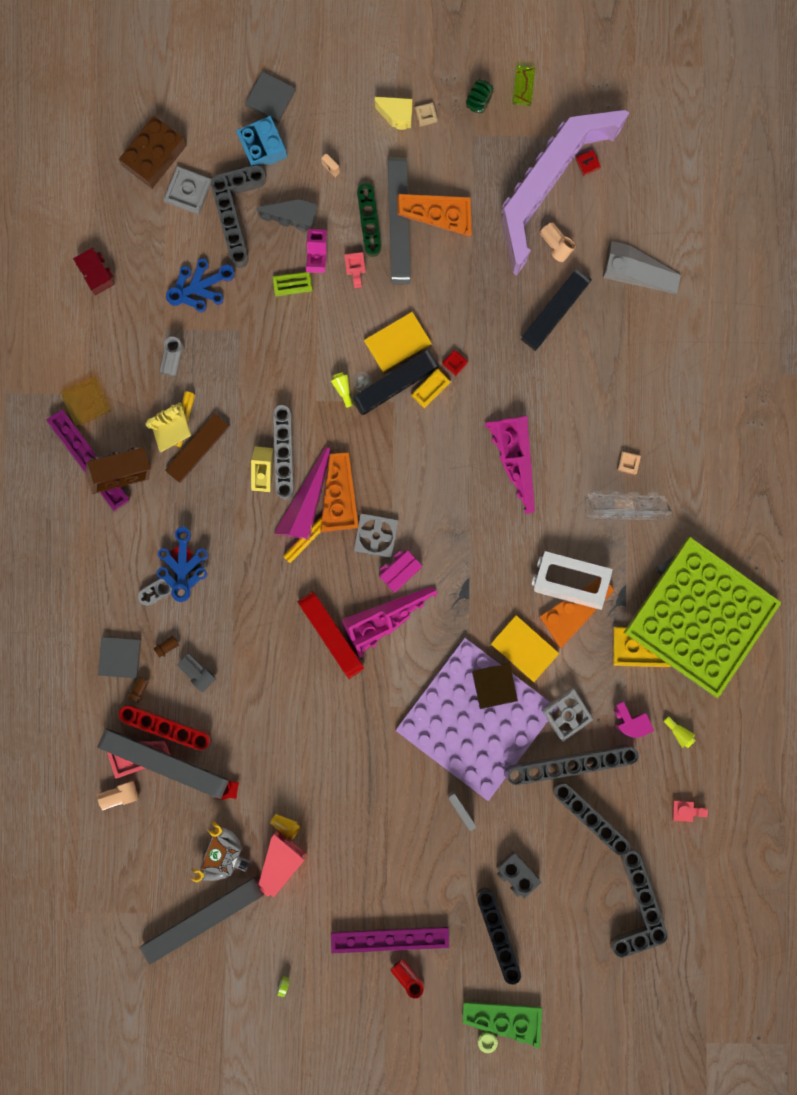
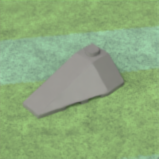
[603,241,681,294]

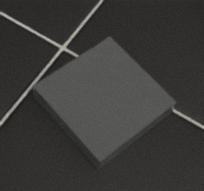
[245,72,296,123]
[98,637,141,678]

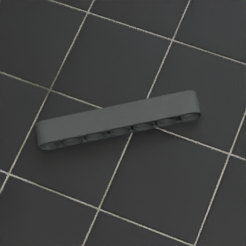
[388,157,411,285]
[97,728,229,799]
[504,745,639,785]
[139,876,265,965]

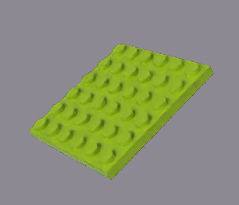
[623,537,781,698]

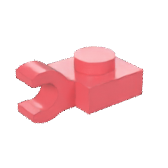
[344,252,366,288]
[672,800,708,822]

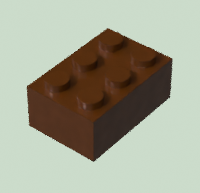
[119,116,187,189]
[86,447,151,494]

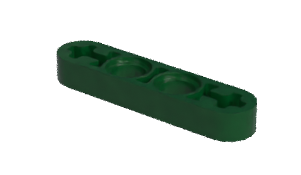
[357,183,381,257]

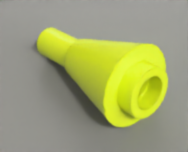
[330,372,353,408]
[664,717,696,748]

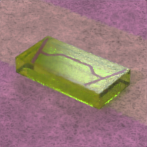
[513,66,535,106]

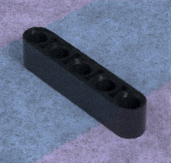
[521,268,592,351]
[351,350,440,415]
[476,888,521,985]

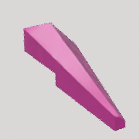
[485,415,535,514]
[274,447,331,540]
[342,586,437,659]

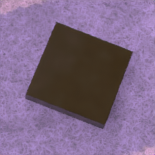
[472,663,518,709]

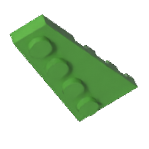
[462,1001,542,1049]

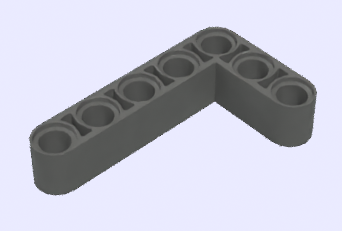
[211,165,266,268]
[610,849,668,958]

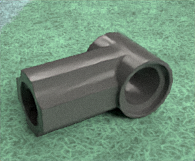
[177,653,216,693]

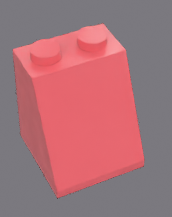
[259,830,307,897]

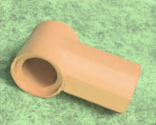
[541,223,576,262]
[97,781,139,810]

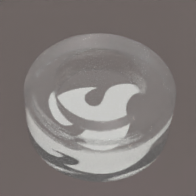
[353,372,372,392]

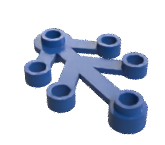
[166,259,235,313]
[157,527,208,602]

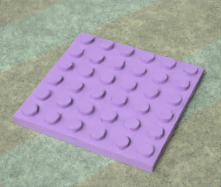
[395,638,557,801]

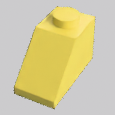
[375,97,413,130]
[251,446,274,492]

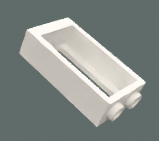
[532,551,613,610]

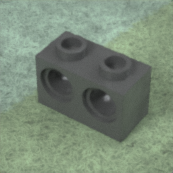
[496,851,542,899]

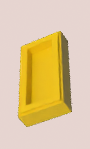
[411,368,451,409]

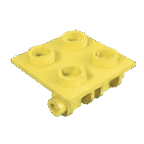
[145,402,191,452]

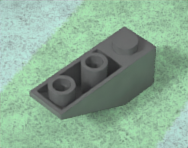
[257,199,319,232]

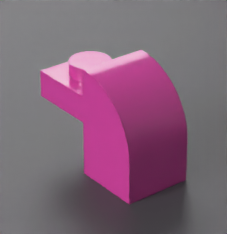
[306,229,327,273]
[613,701,654,738]

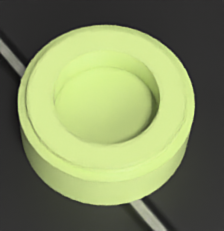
[478,1031,498,1053]

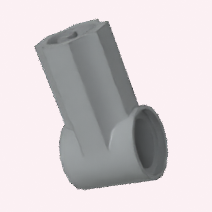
[160,337,184,376]

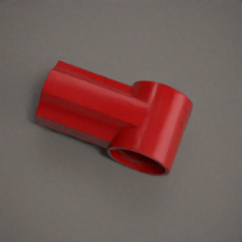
[390,959,425,999]

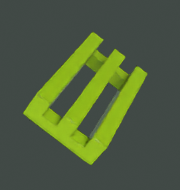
[272,272,313,296]

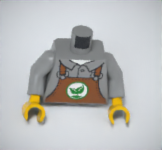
[190,822,250,882]

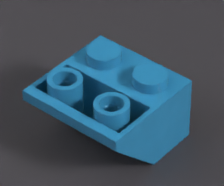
[236,116,287,166]

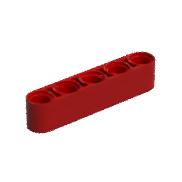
[297,591,365,679]
[119,705,212,750]

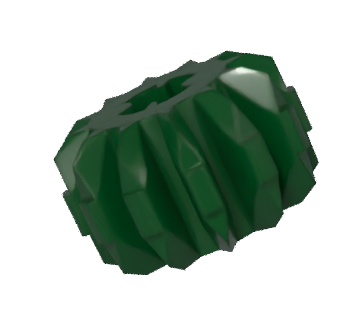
[466,79,494,114]

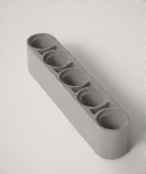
[273,405,294,500]

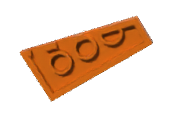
[397,194,472,237]
[320,452,359,533]
[539,577,614,649]

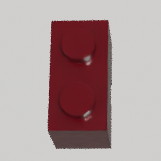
[73,247,115,295]

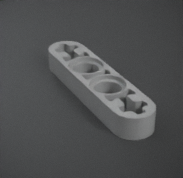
[138,561,206,606]

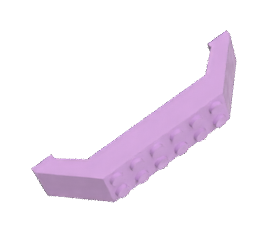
[501,110,629,276]

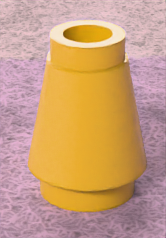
[270,814,300,840]

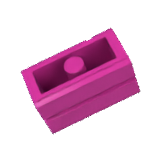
[379,550,423,593]

